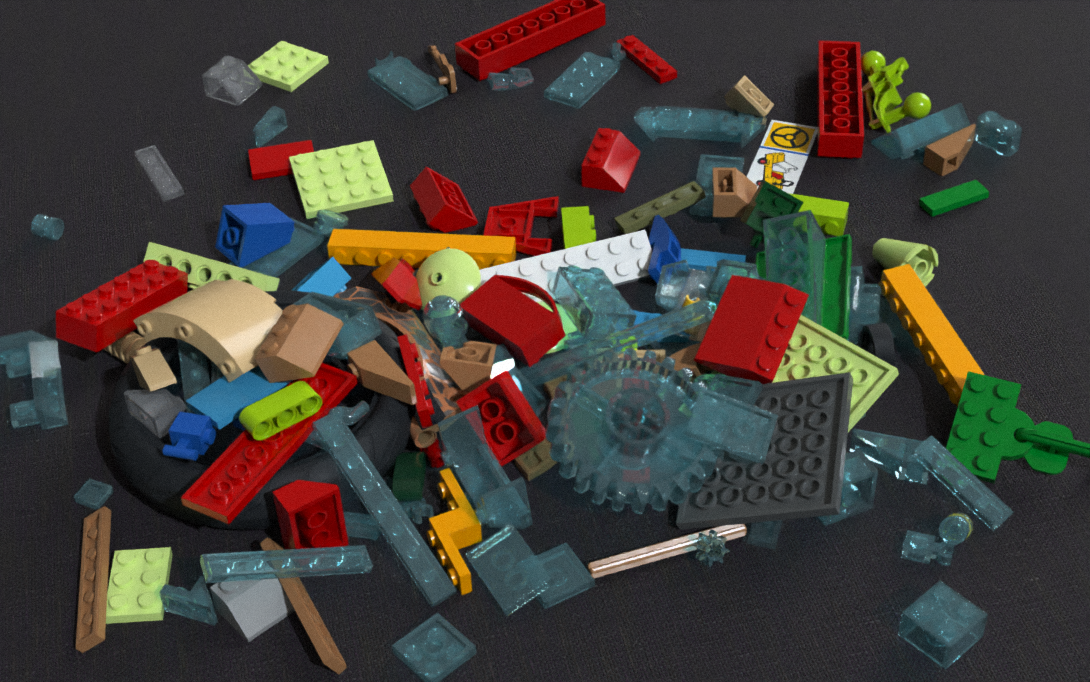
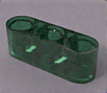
[393,452,426,502]

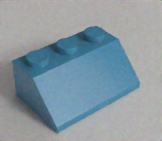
[292,257,351,297]

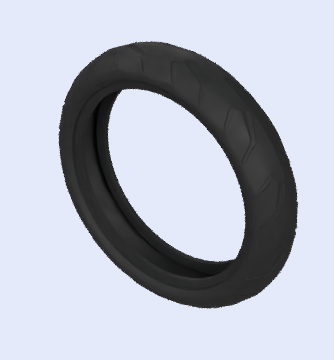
[109,290,416,530]

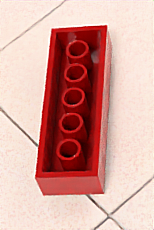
[56,260,188,352]

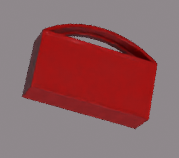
[459,275,566,367]

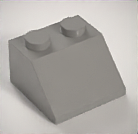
[210,557,295,643]

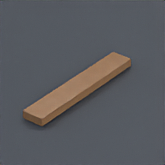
[76,506,111,653]
[260,537,347,674]

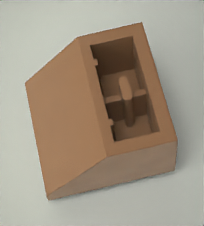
[712,167,757,218]

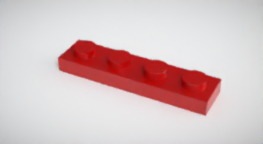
[616,35,677,84]
[397,334,435,429]

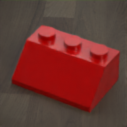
[581,128,641,193]
[410,167,478,233]
[456,369,549,468]
[273,480,349,569]

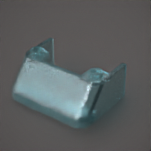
[437,405,533,530]

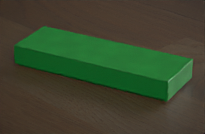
[919,180,989,217]

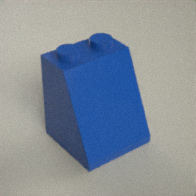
[215,203,294,267]

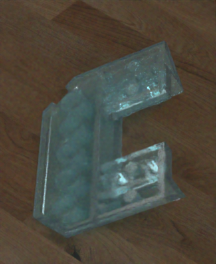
[634,106,768,149]

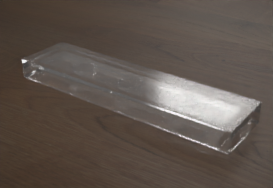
[135,145,184,202]

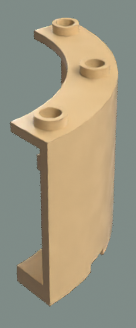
[133,279,283,383]

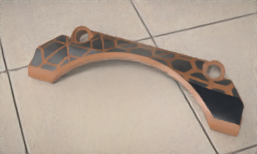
[333,286,469,448]

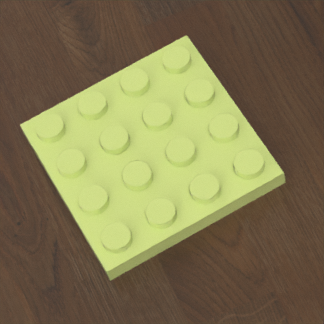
[289,140,394,219]

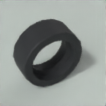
[861,323,895,366]

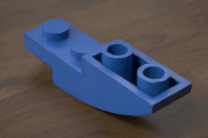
[648,215,681,288]

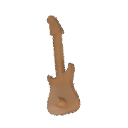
[428,45,457,94]

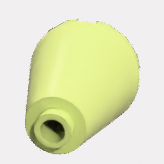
[872,238,938,286]

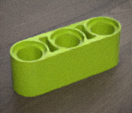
[239,381,322,440]

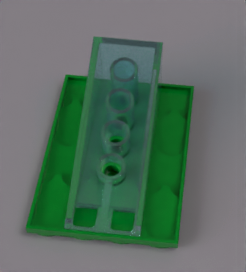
[754,210,852,340]

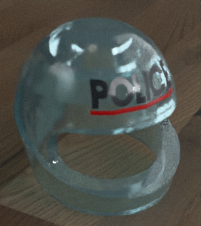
[423,295,468,340]

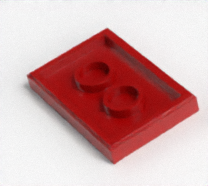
[248,140,314,180]

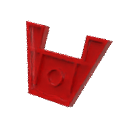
[483,196,559,256]

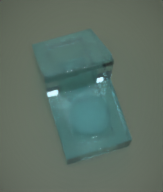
[159,576,218,626]

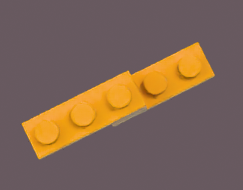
[426,468,482,595]

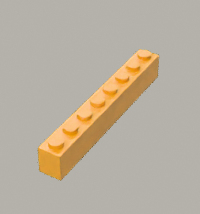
[327,229,516,270]
[879,264,984,408]

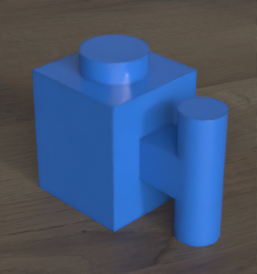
[163,412,216,461]

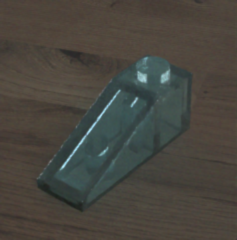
[850,428,934,485]

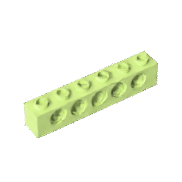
[143,242,280,291]

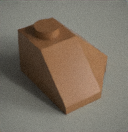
[439,341,497,392]

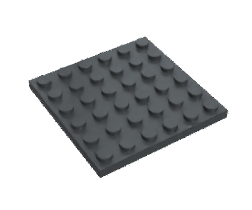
[676,372,853,530]

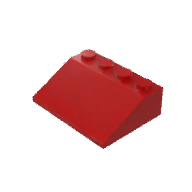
[693,275,809,386]

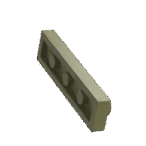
[614,181,706,235]

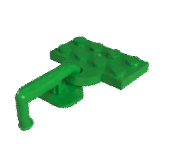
[941,371,1090,484]

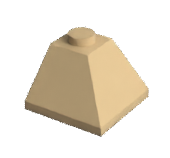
[724,75,774,117]

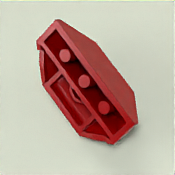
[371,257,423,310]

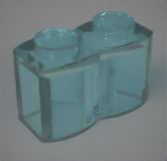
[974,111,1022,157]

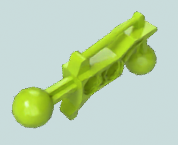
[861,50,932,133]

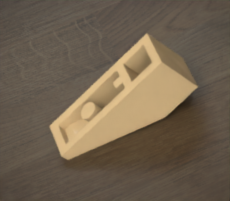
[130,345,177,392]

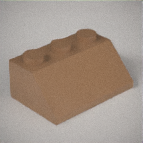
[255,303,344,383]

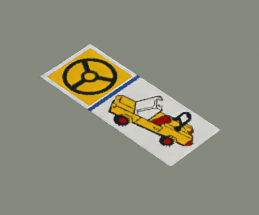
[747,120,817,194]

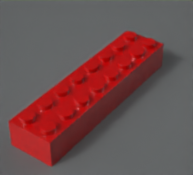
[455,0,606,81]
[817,41,864,158]

